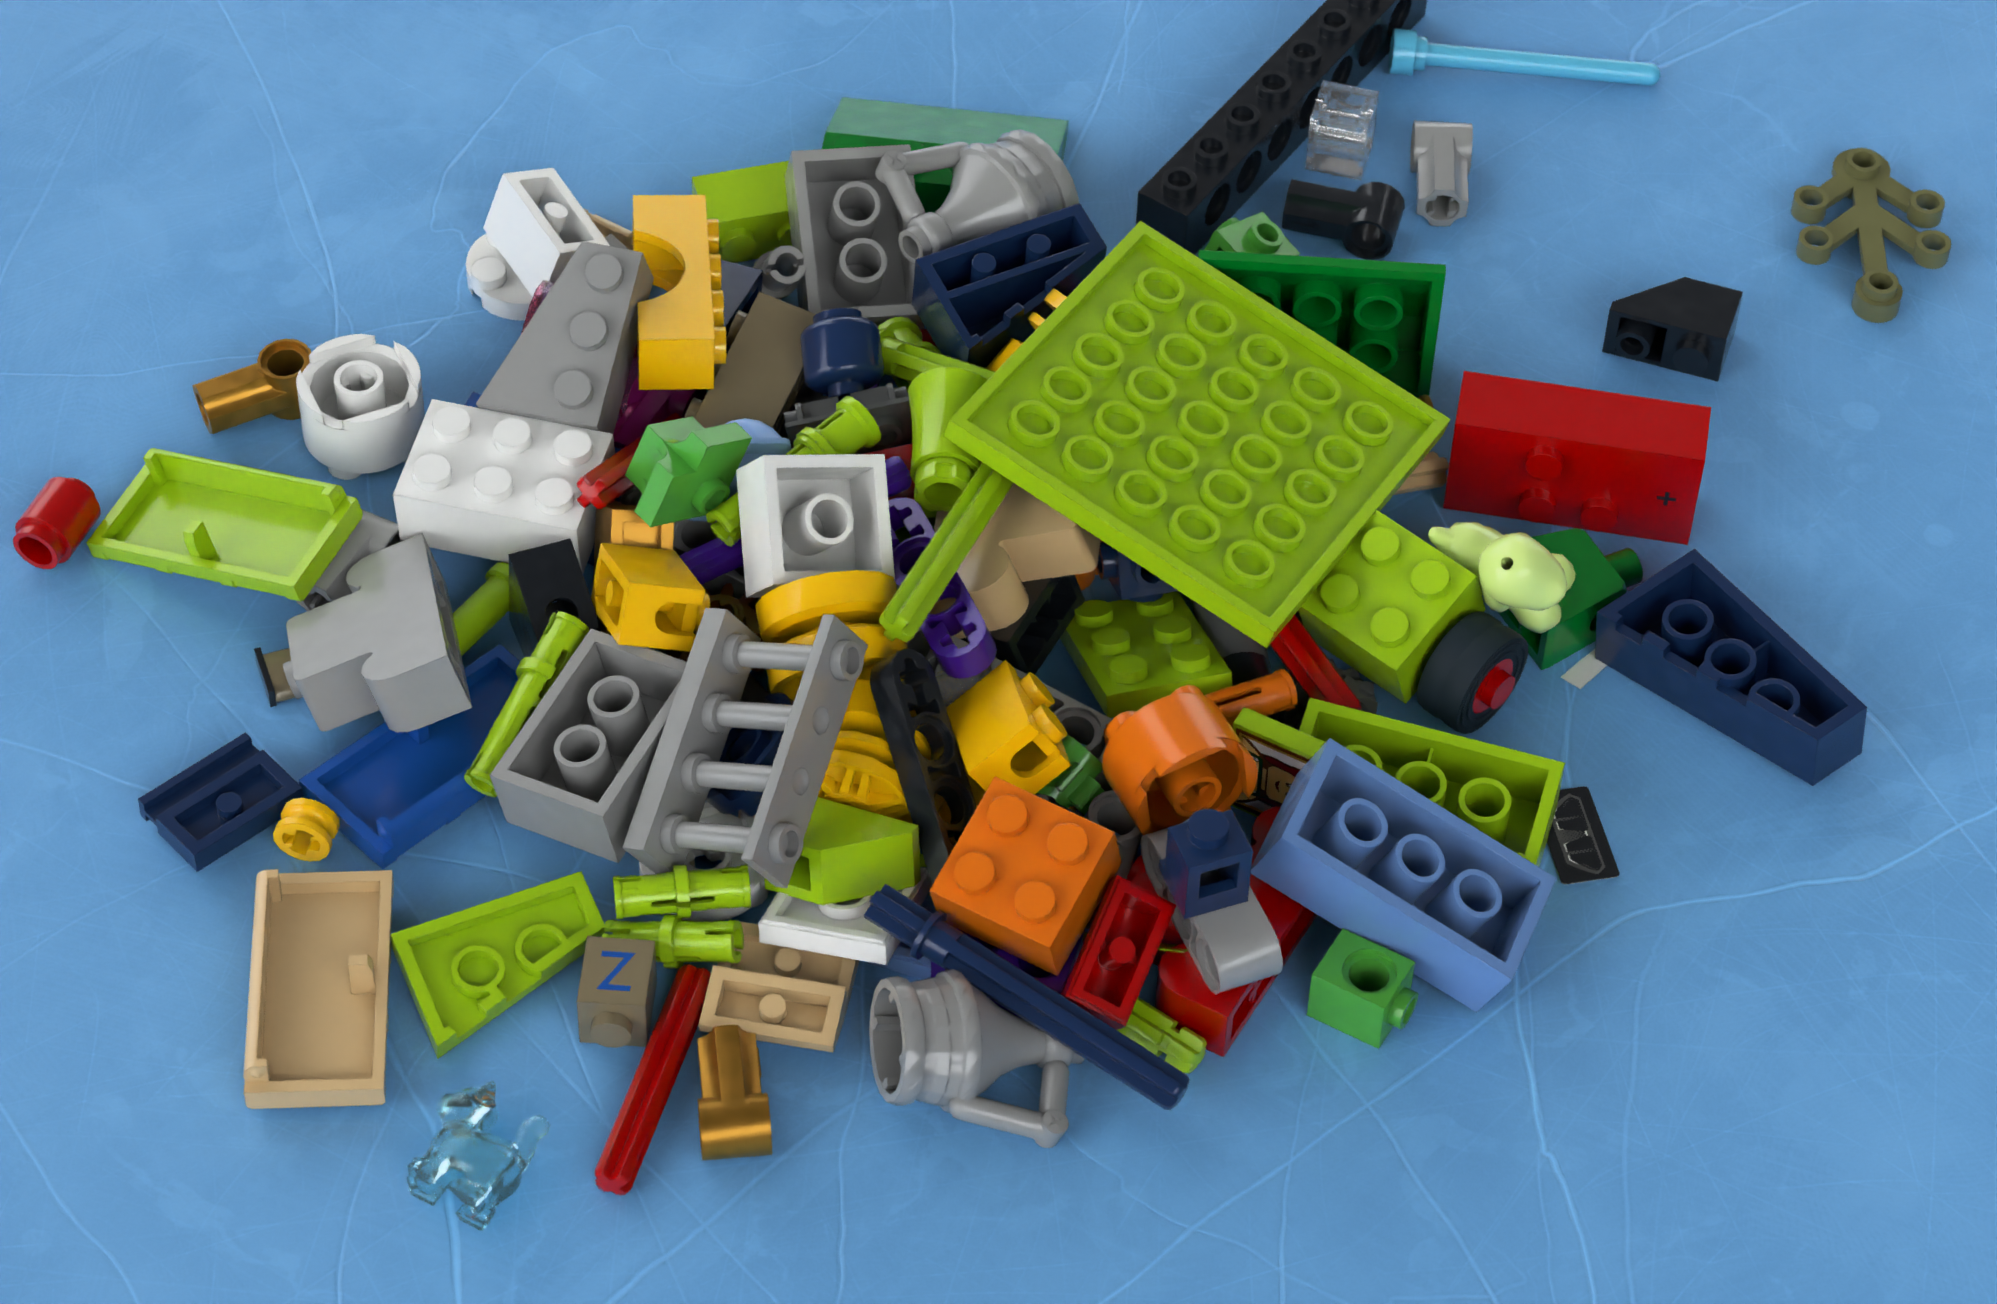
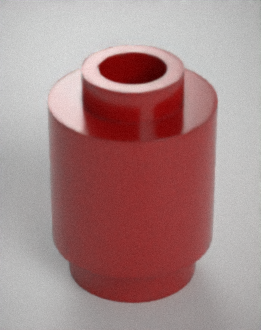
[13,477,101,569]

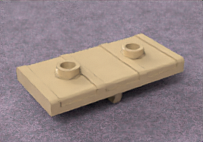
[243,869,394,1109]

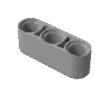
[1141,828,1283,994]

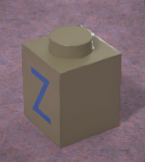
[577,936,657,1048]

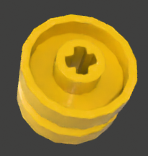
[755,570,909,701]

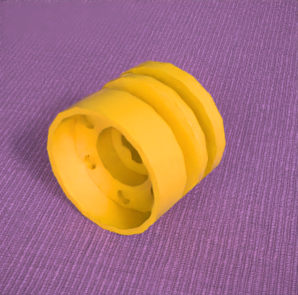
[818,680,931,823]

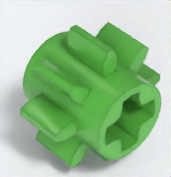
[1036,735,1105,815]

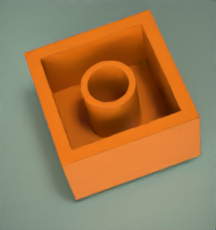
[929,777,1122,976]

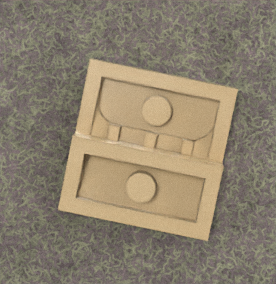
[699,920,859,1053]

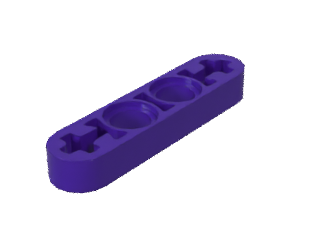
[889,497,997,679]

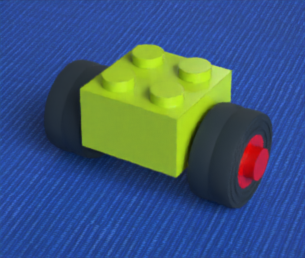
[1295,510,1528,734]

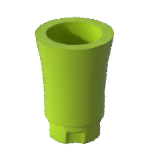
[908,367,987,512]

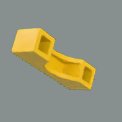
[632,195,726,390]

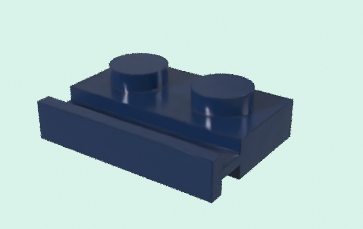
[138,732,304,872]

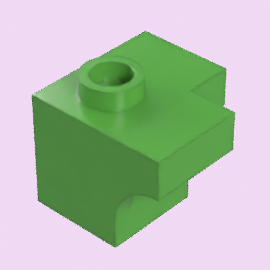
[625,416,752,527]

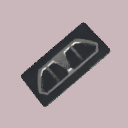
[1547,787,1620,885]

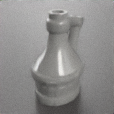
[875,129,1079,264]
[869,969,1085,1148]

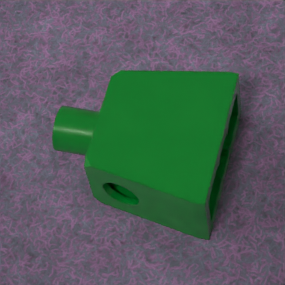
[1498,528,1643,670]

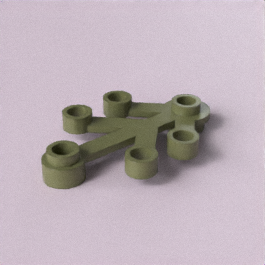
[1791,148,1951,323]

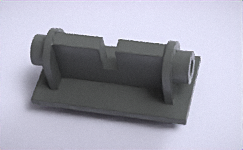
[784,383,912,454]

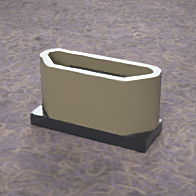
[254,647,296,707]

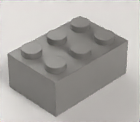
[785,144,925,329]
[490,629,687,863]

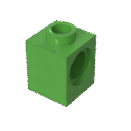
[1307,928,1418,1049]

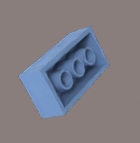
[1251,738,1557,1012]

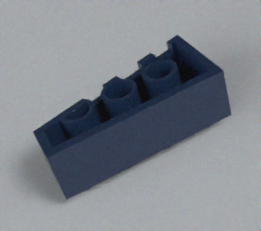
[1595,549,1867,786]

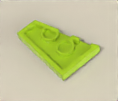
[391,871,605,1059]

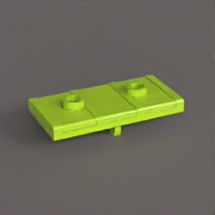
[86,448,363,602]

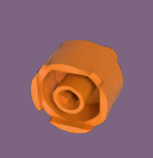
[1102,685,1258,835]

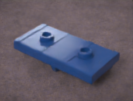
[299,644,520,869]

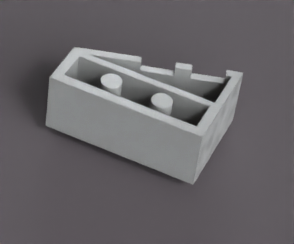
[476,241,654,434]

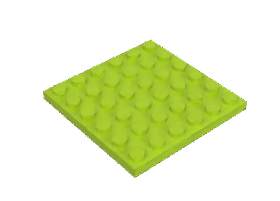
[943,221,1451,649]

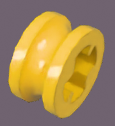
[273,798,340,862]

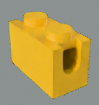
[591,543,710,652]
[946,660,1071,795]

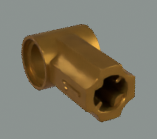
[192,339,311,434]
[697,1025,772,1161]

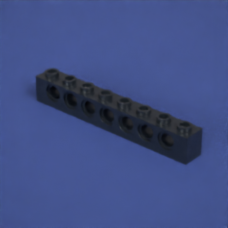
[1136,0,1427,255]

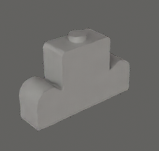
[283,533,472,733]

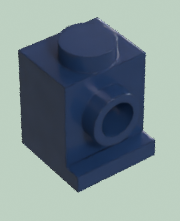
[1159,809,1253,919]

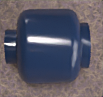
[800,308,884,401]

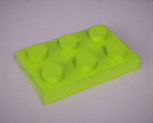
[1060,591,1232,718]

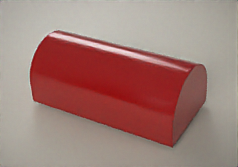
[1061,875,1177,1030]

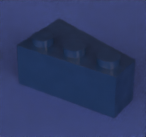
[912,203,1107,368]

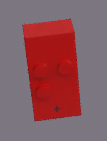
[1443,371,1711,545]

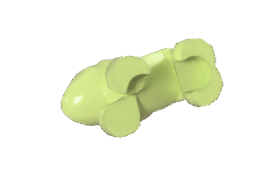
[1428,522,1576,633]

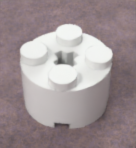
[296,334,425,480]

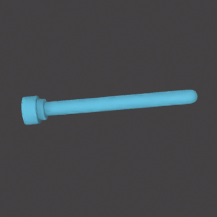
[1389,28,1661,86]

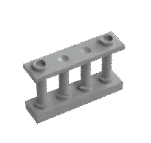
[622,608,868,888]

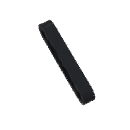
[870,648,977,885]

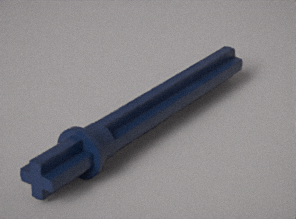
[864,884,1190,1110]

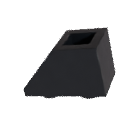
[1602,277,1743,382]

